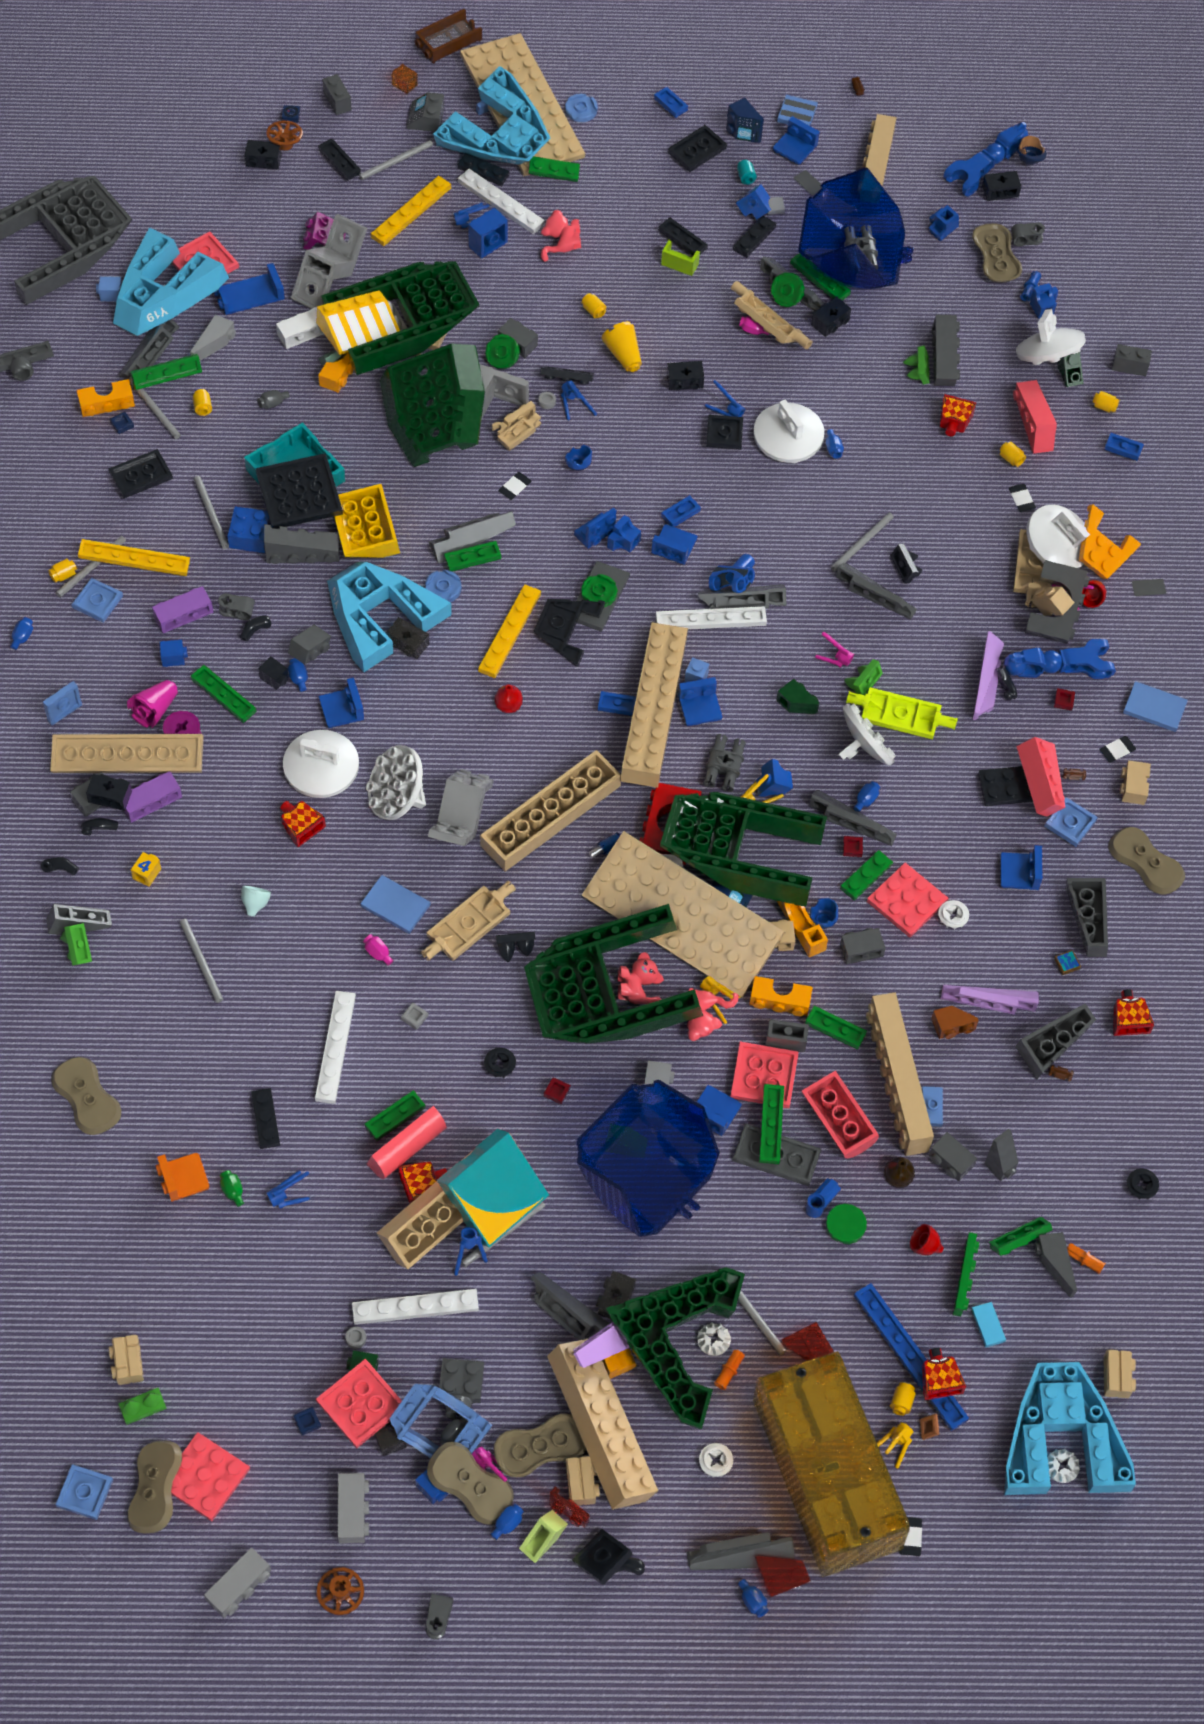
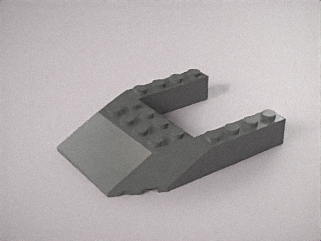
[0,176,132,305]

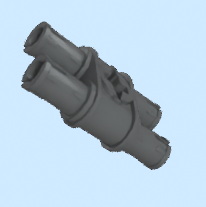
[844,225,878,273]
[703,734,746,792]

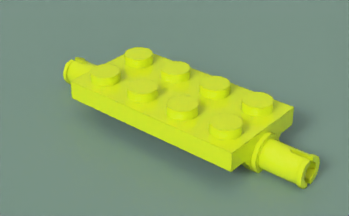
[846,688,958,740]

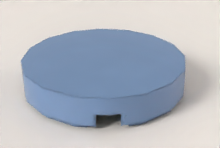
[565,94,598,122]
[426,570,461,602]

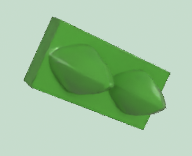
[903,346,930,385]
[845,659,883,695]
[60,923,92,966]
[119,1387,167,1425]

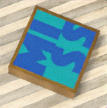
[1054,950,1081,975]

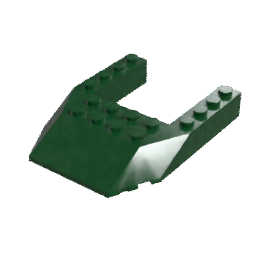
[321,261,479,375]
[660,792,827,907]
[524,904,703,1044]

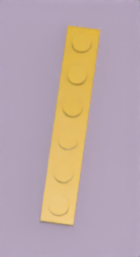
[371,176,451,247]
[78,539,190,576]
[478,584,541,678]

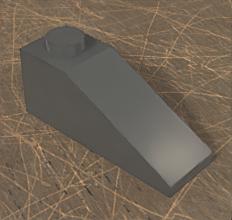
[46,904,112,935]
[985,1129,1019,1181]
[1034,1232,1077,1297]

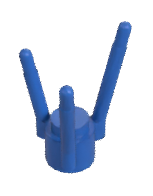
[454,202,490,228]
[705,380,746,417]
[561,381,597,420]
[266,1170,310,1209]
[454,1227,488,1276]

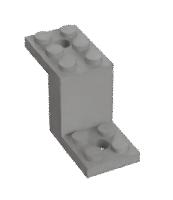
[291,214,367,308]
[429,364,529,420]
[428,769,494,846]

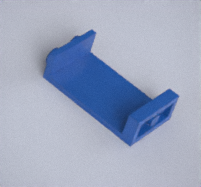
[214,263,285,315]

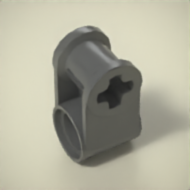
[1011,222,1045,246]
[218,593,255,620]
[426,1593,453,1640]

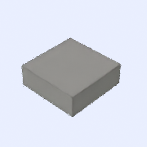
[768,197,785,215]
[401,1003,429,1030]

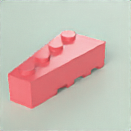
[1013,380,1057,454]
[1016,737,1065,817]

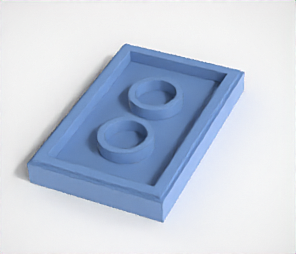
[1123,681,1188,732]
[361,875,431,934]

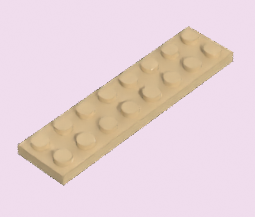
[50,734,203,773]

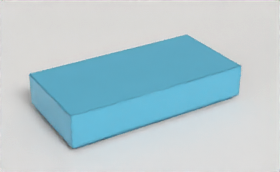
[971,1302,1006,1348]

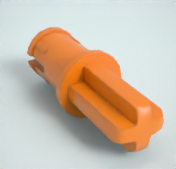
[1067,1243,1106,1274]
[714,1350,744,1390]

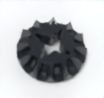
[484,1048,516,1078]
[1127,1168,1159,1200]

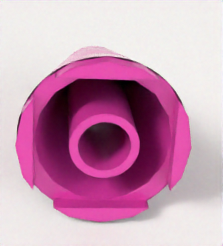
[127,680,178,728]

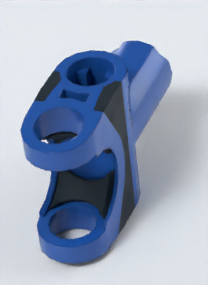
[709,554,755,593]

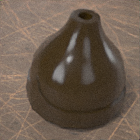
[884,1157,915,1188]

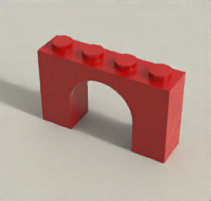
[639,783,702,865]

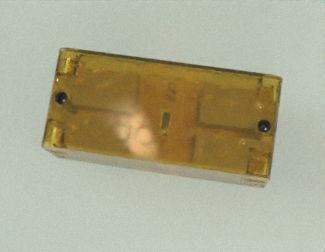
[753,1351,910,1578]

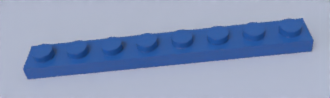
[854,1283,969,1432]

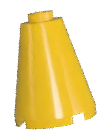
[601,321,642,372]

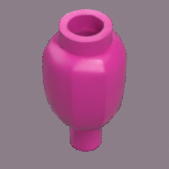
[739,316,769,335]
[363,934,393,966]

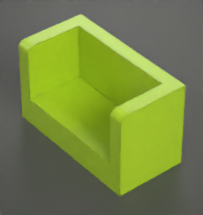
[661,240,700,276]

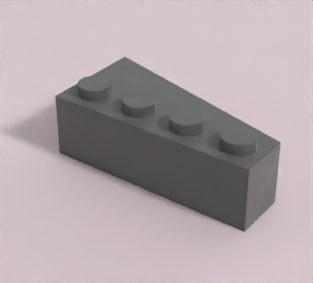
[931,314,960,386]
[264,524,339,564]
[1066,878,1108,957]
[1015,1003,1096,1079]

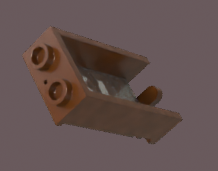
[414,9,482,64]

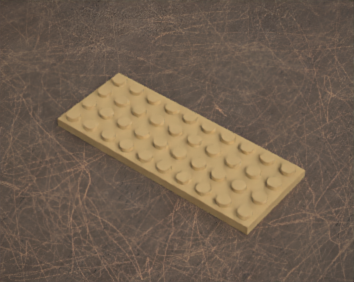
[460,33,585,176]
[582,831,785,998]

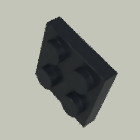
[706,414,743,450]
[572,1529,633,1585]

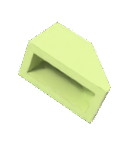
[519,1510,568,1563]

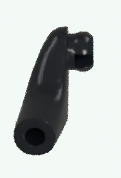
[239,615,272,641]
[996,666,1018,701]
[81,818,118,836]
[40,857,79,875]
[616,1557,645,1575]

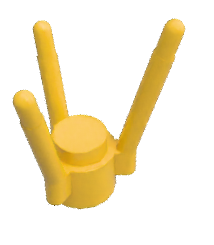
[740,774,784,803]
[700,976,741,1024]
[863,1422,913,1468]

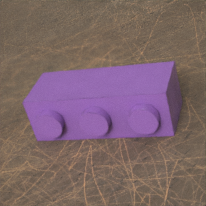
[152,586,213,633]
[124,771,182,823]

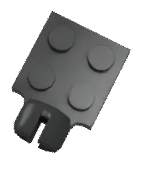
[439,1358,484,1420]

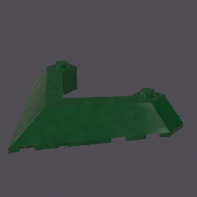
[605,1267,745,1430]

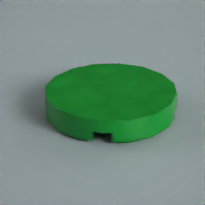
[771,272,805,307]
[485,334,520,370]
[581,574,618,607]
[826,1204,867,1244]

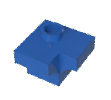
[736,184,771,220]
[929,205,959,241]
[1030,283,1058,319]
[607,514,641,553]
[756,759,793,797]

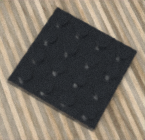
[256,453,343,529]

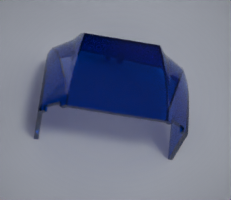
[798,167,914,289]
[576,1080,720,1237]

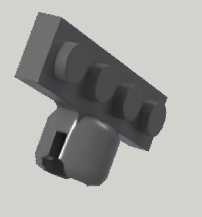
[0,341,54,381]

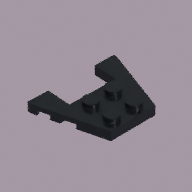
[534,599,605,667]

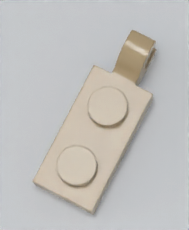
[492,401,536,436]
[497,413,541,451]

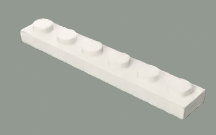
[458,169,545,235]
[656,606,767,629]
[315,991,356,1104]
[352,1289,479,1325]

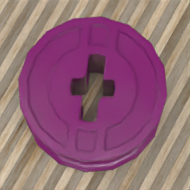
[163,711,202,734]

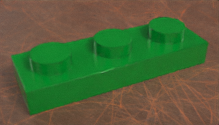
[528,156,580,182]
[444,541,502,572]
[840,850,893,901]
[805,1006,867,1050]
[365,1090,426,1141]
[989,1217,1053,1256]

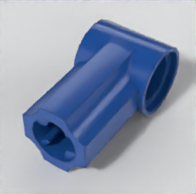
[805,1178,841,1218]

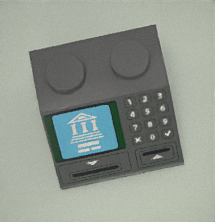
[407,92,444,132]

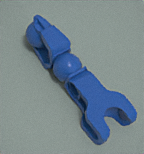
[943,122,1029,197]
[1004,639,1116,679]

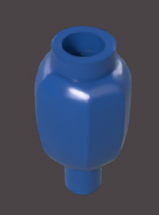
[825,429,844,459]
[10,617,33,650]
[288,658,308,692]
[853,781,880,812]
[490,1503,524,1540]
[738,1579,769,1618]

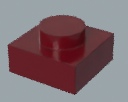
[1054,688,1075,711]
[843,836,863,857]
[544,1077,571,1105]

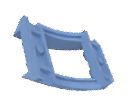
[389,1384,492,1459]

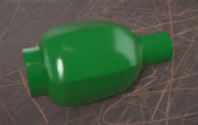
[220,1170,244,1207]

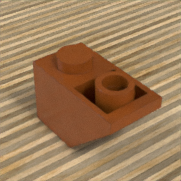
[931,1006,979,1039]

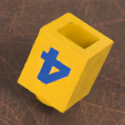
[131,852,161,887]

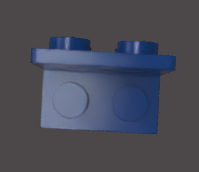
[773,116,820,165]
[574,508,617,549]
[651,524,698,565]
[319,677,364,728]
[678,677,723,726]
[1001,845,1043,890]
[688,1085,742,1136]

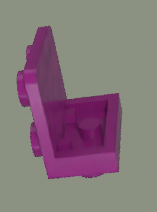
[303,211,346,250]

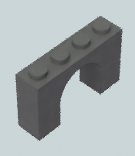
[1025,560,1090,644]

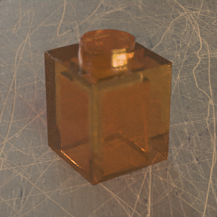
[392,64,418,94]

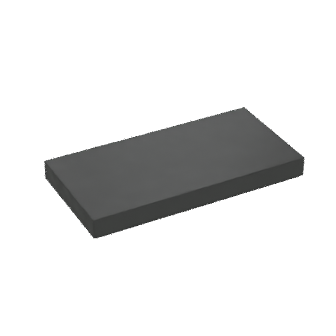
[576,561,630,632]
[732,1123,822,1187]

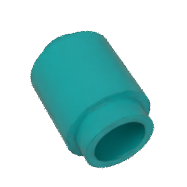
[737,159,757,185]

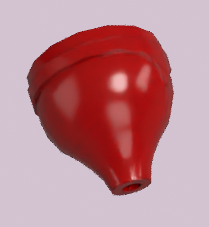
[1082,580,1107,608]
[495,684,523,713]
[910,1224,944,1256]

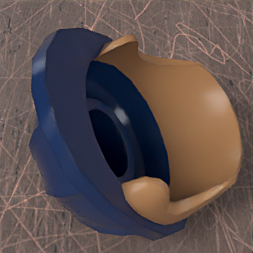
[1017,136,1046,165]

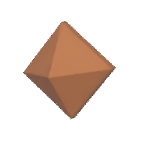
[920,1414,940,1440]

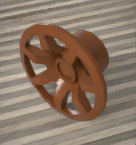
[266,120,303,151]
[317,1567,364,1615]

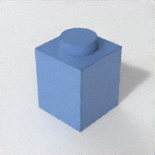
[96,277,122,302]
[684,657,709,683]

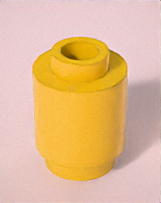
[581,293,606,318]
[192,389,212,416]
[1092,391,1120,413]
[1000,442,1026,467]
[48,558,77,583]
[890,1382,916,1416]

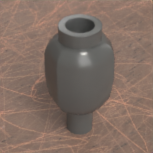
[257,390,290,409]
[439,1416,468,1445]

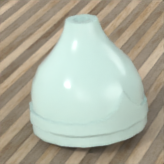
[241,886,271,916]

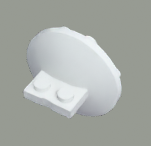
[1016,309,1086,365]
[754,399,824,463]
[1026,505,1090,568]
[839,703,896,766]
[283,730,359,798]
[366,745,426,820]

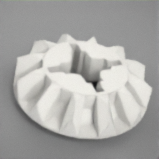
[938,900,969,930]
[697,1322,731,1356]
[699,1443,733,1478]
[1048,1449,1080,1483]

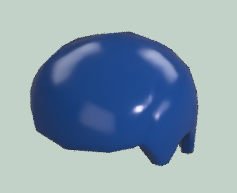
[565,445,592,470]
[810,898,839,929]

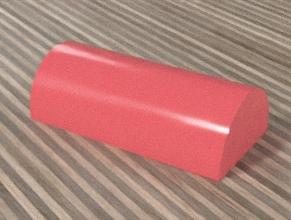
[802,1070,879,1158]
[367,1106,447,1179]

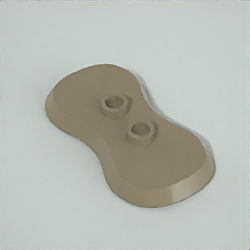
[972,223,1022,283]
[1108,827,1185,895]
[51,1057,122,1135]
[494,1414,586,1478]
[128,1440,182,1533]
[427,1442,514,1525]

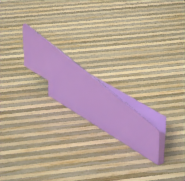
[973,631,1004,720]
[940,985,1039,1015]
[573,1322,630,1368]

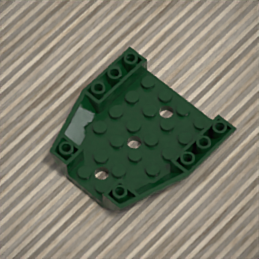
[379,343,485,467]

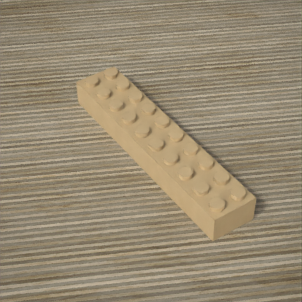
[621,622,688,788]

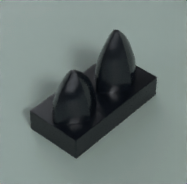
[890,544,922,584]
[495,931,536,962]

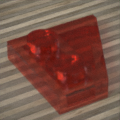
[781,1322,837,1369]
[549,1486,590,1528]
[755,1556,811,1597]

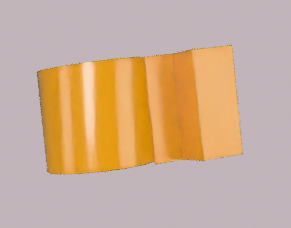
[602,1349,637,1379]

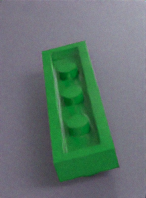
[790,251,851,300]
[130,354,202,390]
[191,665,257,723]
[759,1084,784,1164]
[953,1232,980,1317]

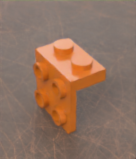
[155,1153,210,1202]

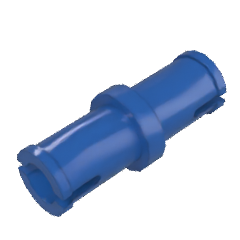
[1020,271,1042,302]

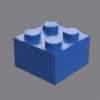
[468,207,508,259]
[228,507,271,553]

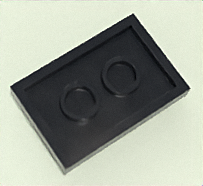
[668,125,727,172]
[109,449,173,499]
[978,766,1033,806]

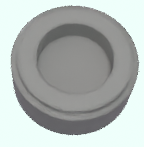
[538,392,556,409]
[345,1326,367,1349]

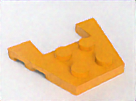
[1079,504,1141,579]

